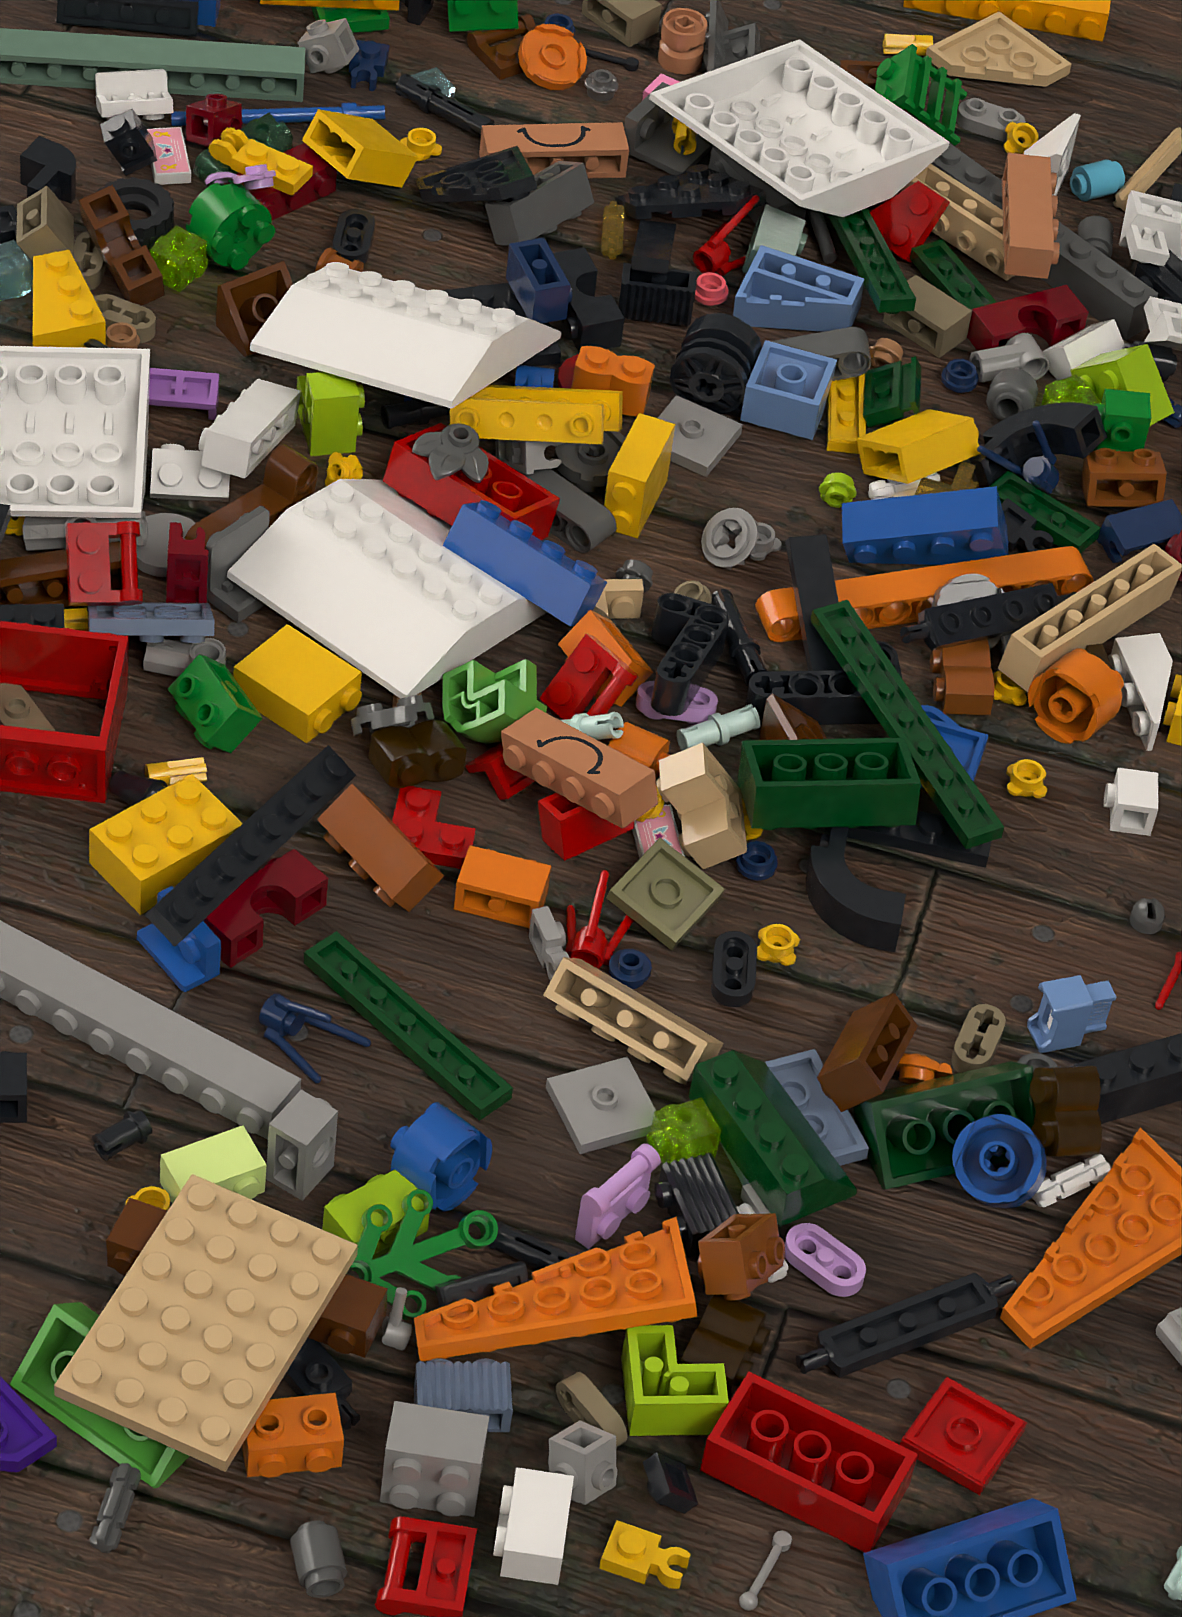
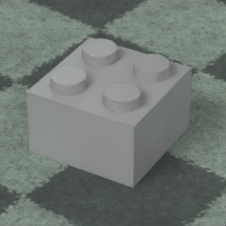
[380,1401,489,1517]

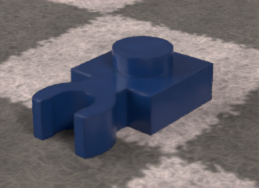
[349,40,390,91]

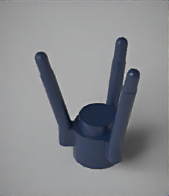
[977,420,1059,495]
[259,993,371,1083]

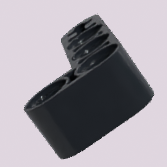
[650,593,730,716]
[745,641,903,725]

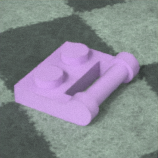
[575,1143,661,1249]

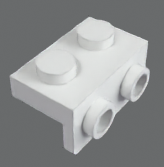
[95,69,173,121]
[150,444,230,502]

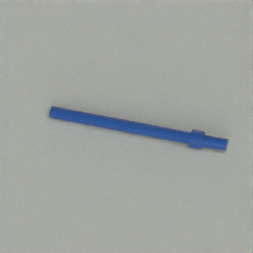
[171,103,385,126]

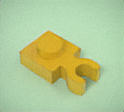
[599,1520,691,1589]

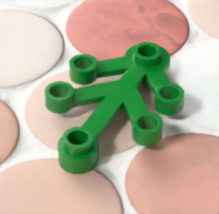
[346,1189,498,1320]

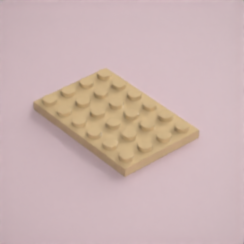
[54,1174,358,1472]

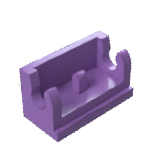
[149,368,219,420]

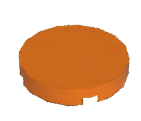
[518,24,588,90]

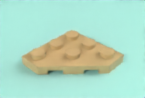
[926,12,1072,87]

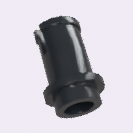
[92,1110,152,1161]

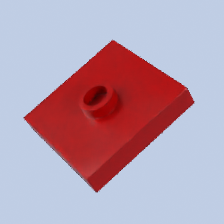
[900,1377,1027,1495]

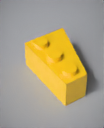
[33,250,106,348]

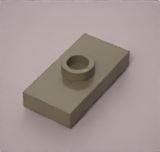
[0,683,55,731]

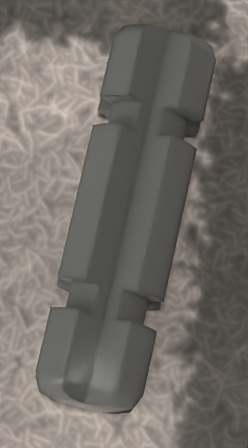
[90,1463,141,1553]

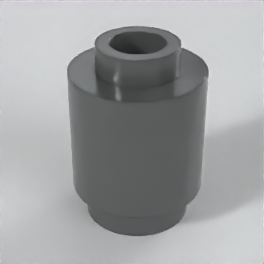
[1077,216,1114,258]
[290,1521,347,1598]

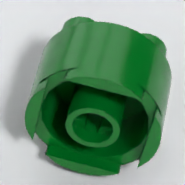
[186,180,275,270]

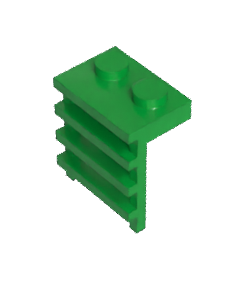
[447,0,519,32]
[875,44,967,146]

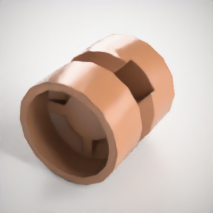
[658,8,707,75]

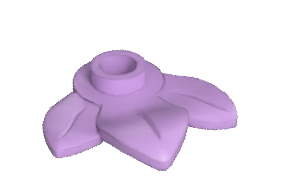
[205,164,276,190]

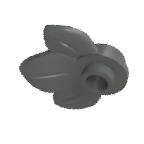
[412,423,489,483]

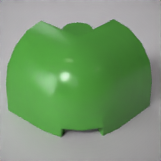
[442,659,547,745]

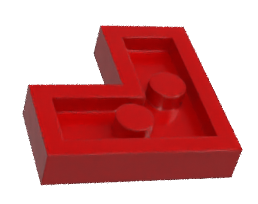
[392,786,476,869]

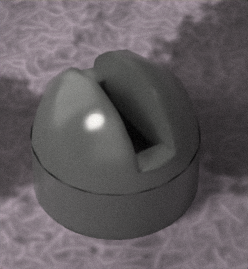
[1130,898,1165,934]

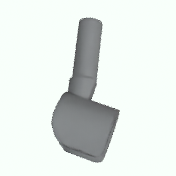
[382,1287,412,1350]

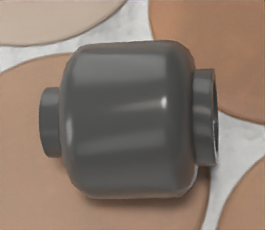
[986,368,1039,421]

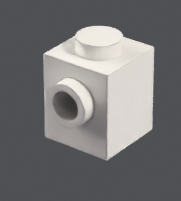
[1104,768,1158,836]

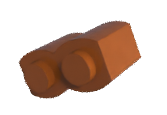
[930,639,994,715]

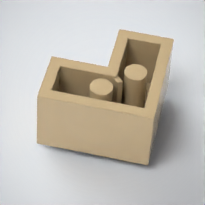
[656,743,747,870]

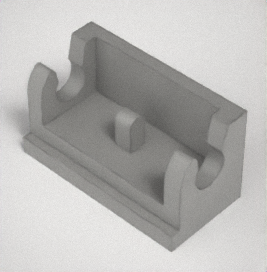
[495,439,564,474]

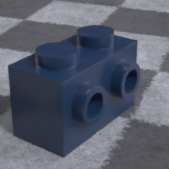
[506,238,573,324]

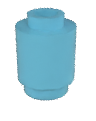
[1070,159,1125,201]

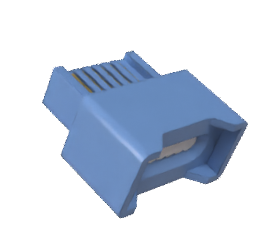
[1027,975,1117,1053]

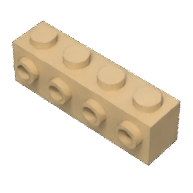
[901,164,1015,281]
[543,957,724,1085]

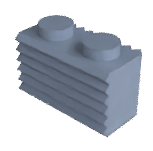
[414,1358,513,1432]

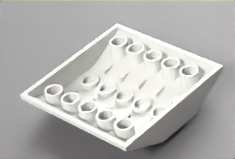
[649,39,950,217]
[250,262,561,409]
[0,346,150,518]
[227,479,547,699]

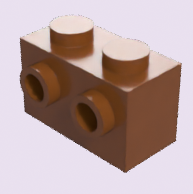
[1081,448,1167,507]
[698,1213,785,1300]

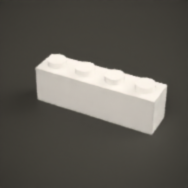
[199,379,301,479]

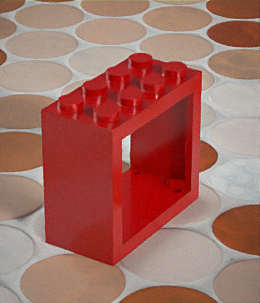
[0,621,128,804]

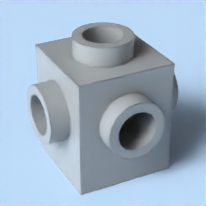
[298,18,359,73]
[548,1420,617,1505]

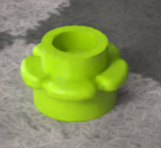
[819,473,857,508]

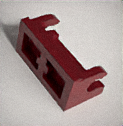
[166,522,209,603]

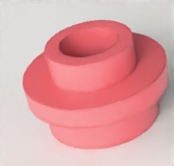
[694,272,729,306]

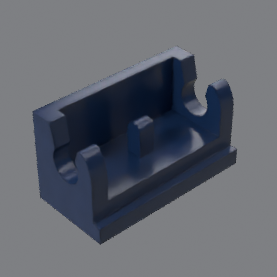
[1097,499,1182,563]

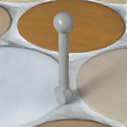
[739,1530,792,1611]

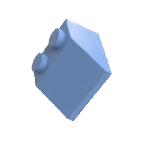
[740,340,837,440]

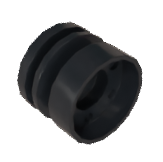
[670,313,762,414]

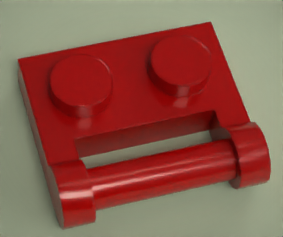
[65,521,143,606]
[540,634,638,720]
[375,1517,477,1617]

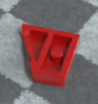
[870,181,950,263]

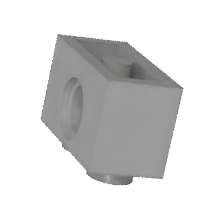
[266,1090,338,1201]

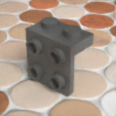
[206,506,270,623]

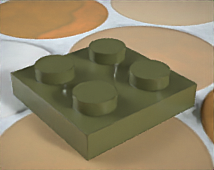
[606,838,725,950]

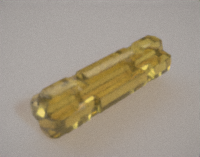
[601,201,625,260]

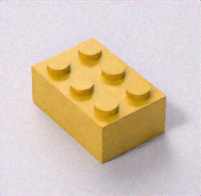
[89,774,243,915]

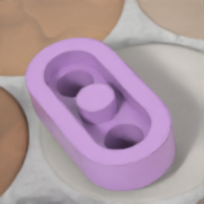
[636,681,718,725]
[785,1223,866,1297]

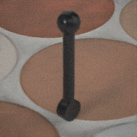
[578,43,639,71]

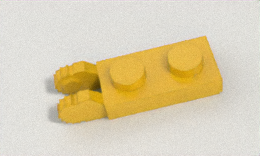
[208,127,313,196]

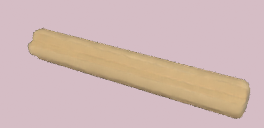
[1113,127,1182,211]

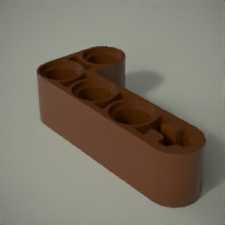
[184,444,318,550]

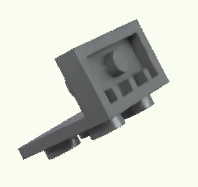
[624,82,714,175]

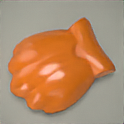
[895,1053,953,1084]

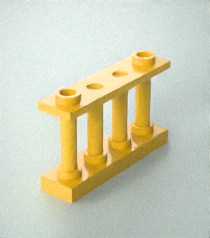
[450,385,623,444]

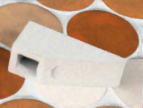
[1108,633,1173,751]

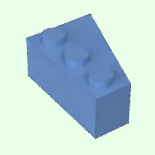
[733,245,864,332]

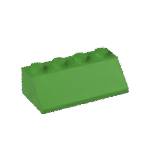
[10,1302,190,1488]

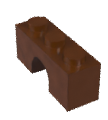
[79,185,165,306]

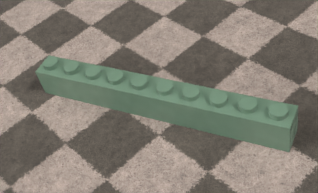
[0,28,305,102]

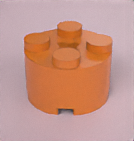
[1028,648,1124,744]

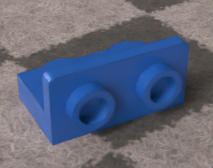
[137,886,221,992]

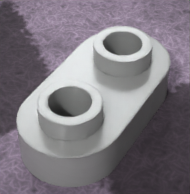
[956,98,1026,142]

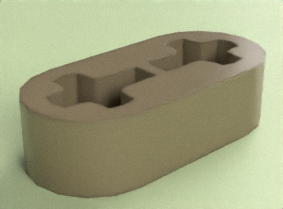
[73,231,107,290]
[94,294,156,343]
[951,1004,1006,1073]
[556,1372,627,1447]

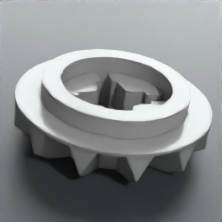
[701,508,761,570]

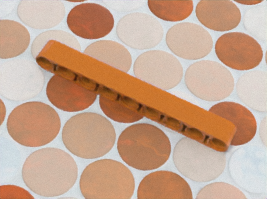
[755,546,1094,642]

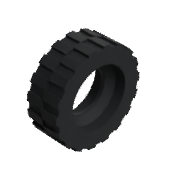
[97,177,174,250]

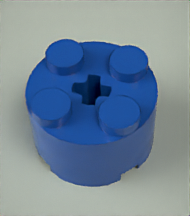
[390,1102,492,1211]
[952,1114,1047,1208]

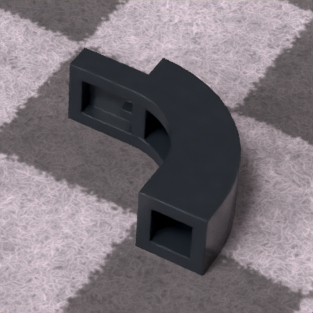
[970,402,1107,488]
[806,826,906,952]

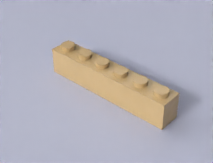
[998,544,1182,692]

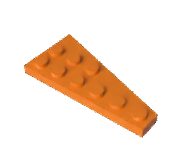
[1000,1127,1182,1349]
[414,1217,697,1362]

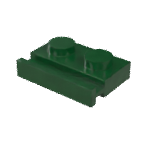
[863,356,921,427]

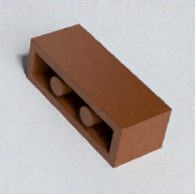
[317,784,444,912]

